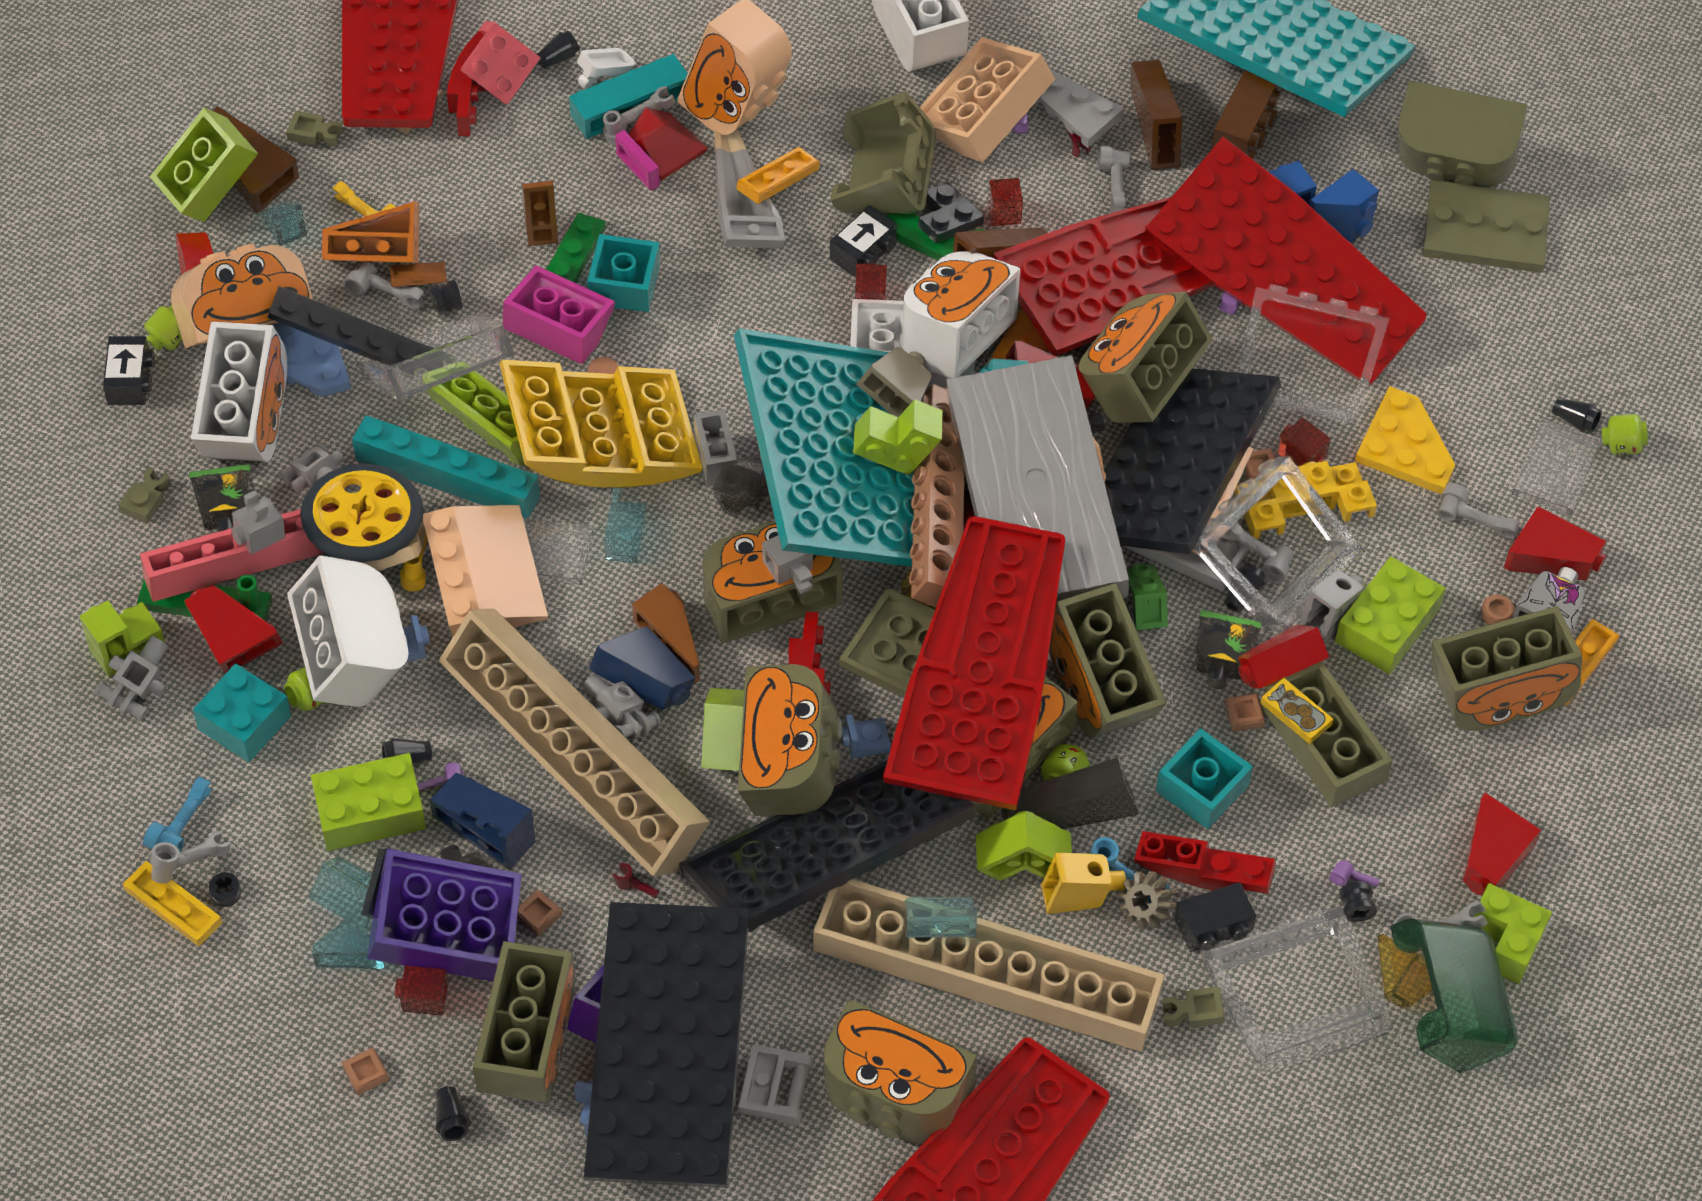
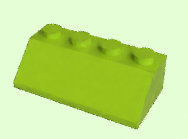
[420,361,525,466]

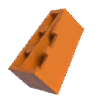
[322,201,420,263]

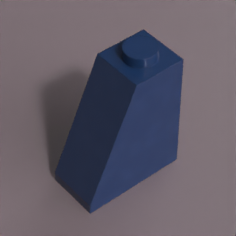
[589,626,695,710]

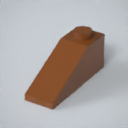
[522,180,558,246]
[632,583,700,684]

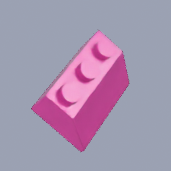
[503,265,615,364]

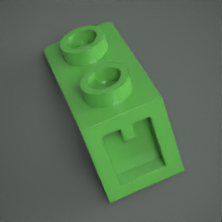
[1126,564,1168,630]

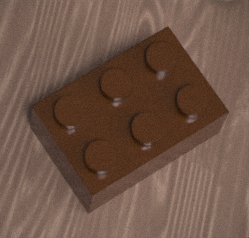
[1211,70,1282,161]

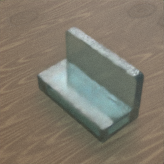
[604,488,647,564]
[309,857,371,930]
[905,897,977,938]

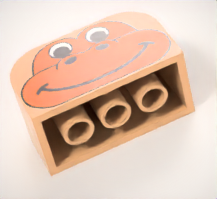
[677,0,792,135]
[171,243,313,349]

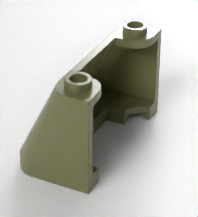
[831,91,936,214]

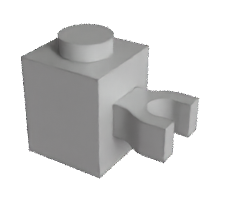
[231,490,285,555]
[762,535,814,594]

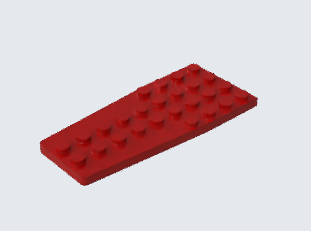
[342,0,459,128]
[1145,137,1427,386]
[994,196,1214,356]
[883,516,1065,810]
[872,1037,1110,1201]

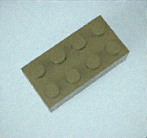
[1261,661,1393,808]

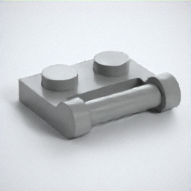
[738,1044,814,1126]

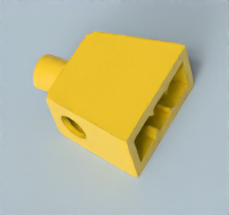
[1041,852,1126,914]

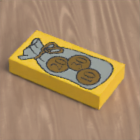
[1260,678,1333,745]

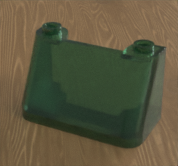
[1390,918,1518,1074]

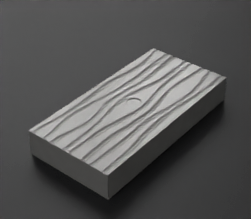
[946,355,1129,602]

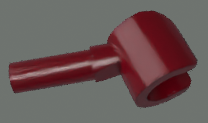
[1065,129,1091,157]
[613,863,660,899]

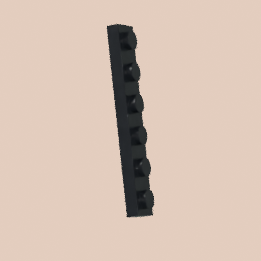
[267,286,454,379]

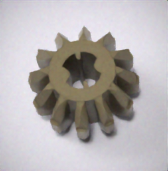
[1118,871,1177,929]

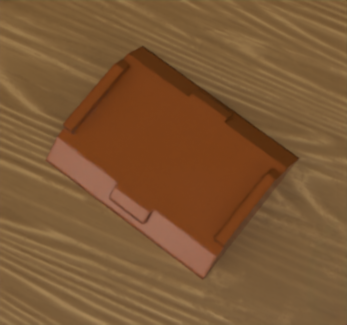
[390,261,447,287]

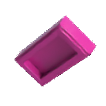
[615,130,660,191]

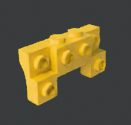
[1233,461,1377,540]

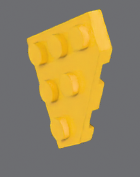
[1355,386,1455,495]

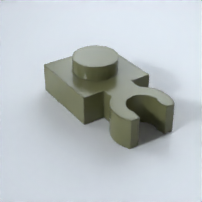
[286,110,343,146]
[118,467,170,523]
[1162,986,1225,1028]

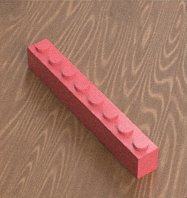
[140,489,401,601]

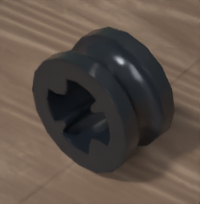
[209,872,241,907]

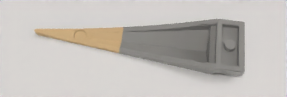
[714,129,786,248]

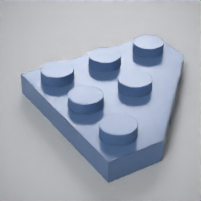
[273,323,351,397]

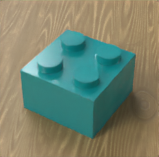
[587,234,661,313]
[193,663,291,763]
[1156,728,1253,830]

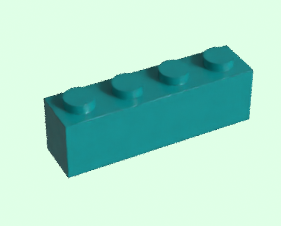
[569,53,688,139]

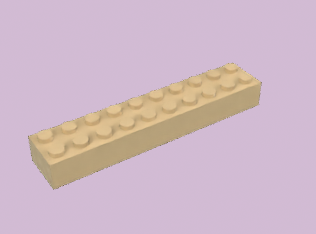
[439,608,710,877]
[813,879,1165,1052]

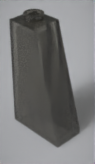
[1001,757,1139,829]

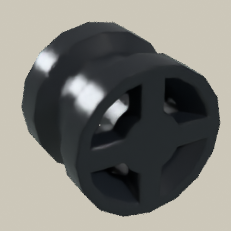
[430,280,463,315]
[1339,882,1377,922]

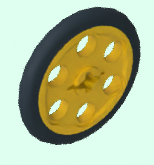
[300,464,424,562]

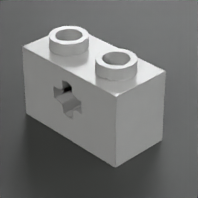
[694,409,738,487]

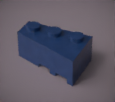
[430,772,536,870]

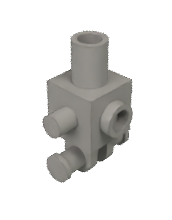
[280,443,344,493]
[94,636,169,722]
[583,674,661,740]

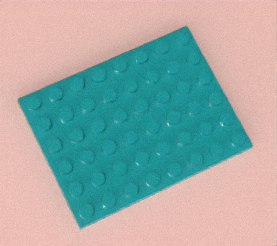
[1137,0,1416,117]
[733,328,915,567]

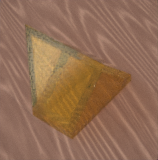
[1377,934,1452,1009]

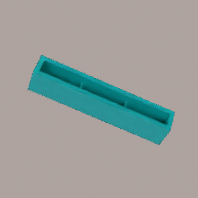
[352,415,540,521]

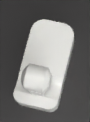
[577,48,635,89]

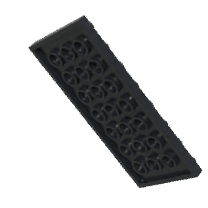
[1104,368,1281,554]
[679,760,978,932]
[583,902,750,1188]

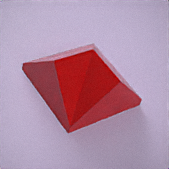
[628,108,707,181]

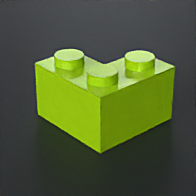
[853,399,943,475]
[79,600,165,678]
[701,688,744,771]
[976,811,1072,881]
[1469,883,1552,984]

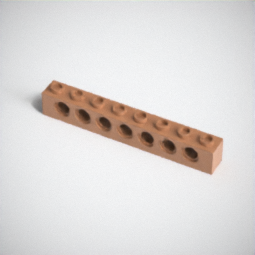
[909,384,964,608]

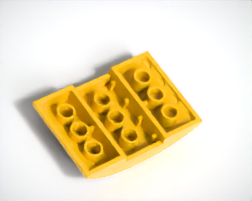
[499,360,703,488]

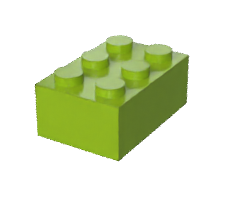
[150,108,258,222]
[1335,556,1446,675]
[310,753,426,851]

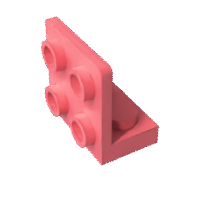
[461,21,541,104]

